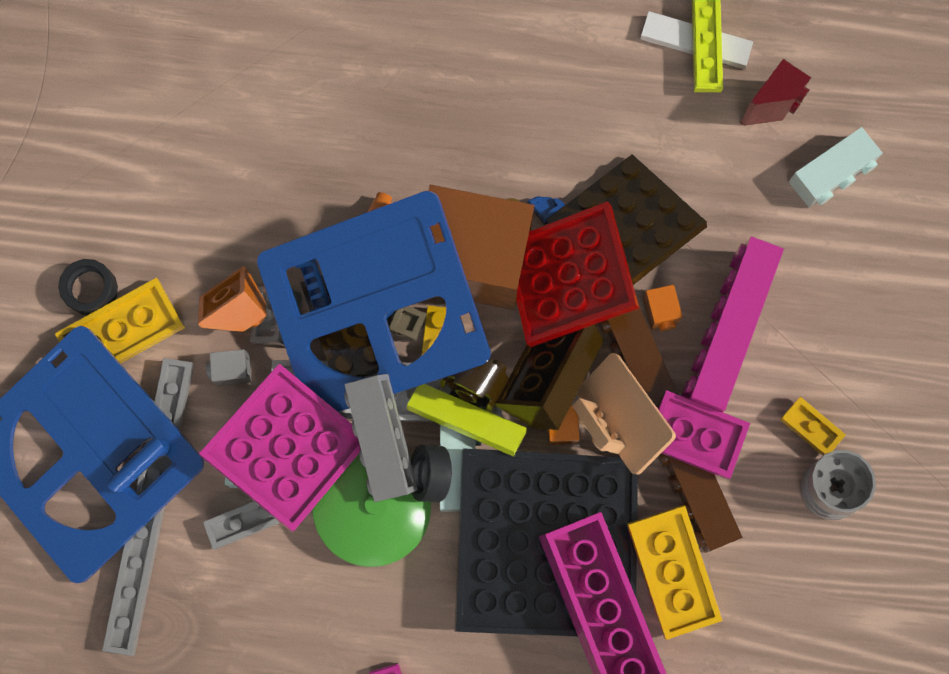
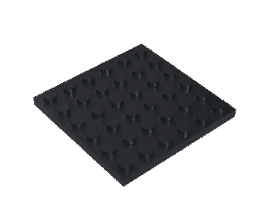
[454,448,638,637]

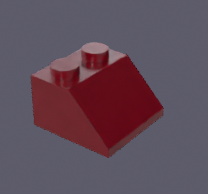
[740,59,812,126]

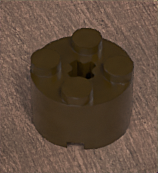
[440,360,508,412]

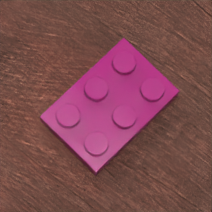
[658,390,751,480]

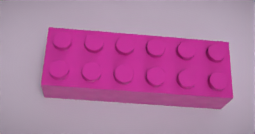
[681,236,784,412]
[539,512,666,674]

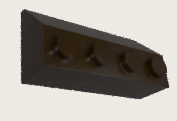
[495,324,604,430]

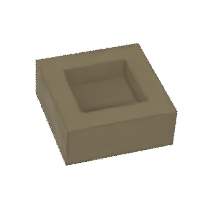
[389,306,427,341]

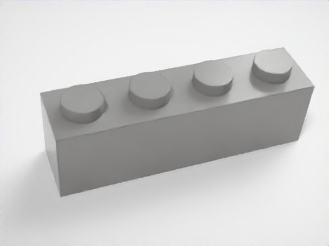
[345,374,418,502]

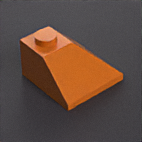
[198,266,267,332]

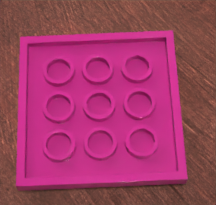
[199,364,361,533]

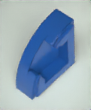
[527,196,566,225]

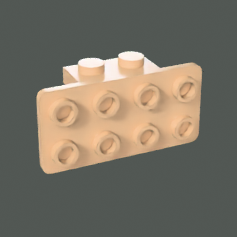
[572,353,676,475]

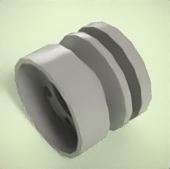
[800,450,876,520]

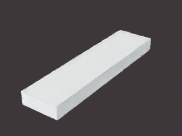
[640,11,754,70]

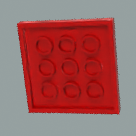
[516,201,639,347]

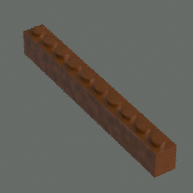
[599,307,743,553]

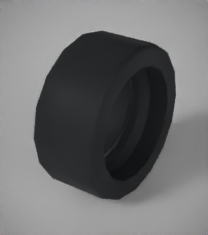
[58,259,118,315]
[410,444,452,502]

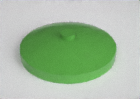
[312,454,431,567]

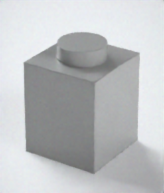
[206,349,252,386]

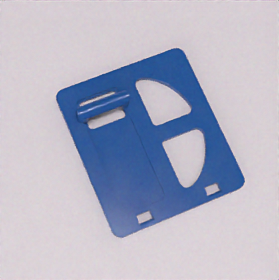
[257,191,491,412]
[0,326,204,583]

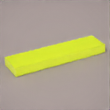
[692,0,723,93]
[407,384,526,457]

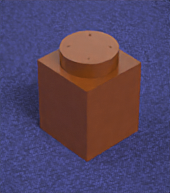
[428,184,534,310]

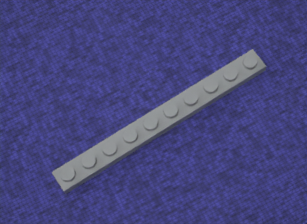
[102,358,194,656]

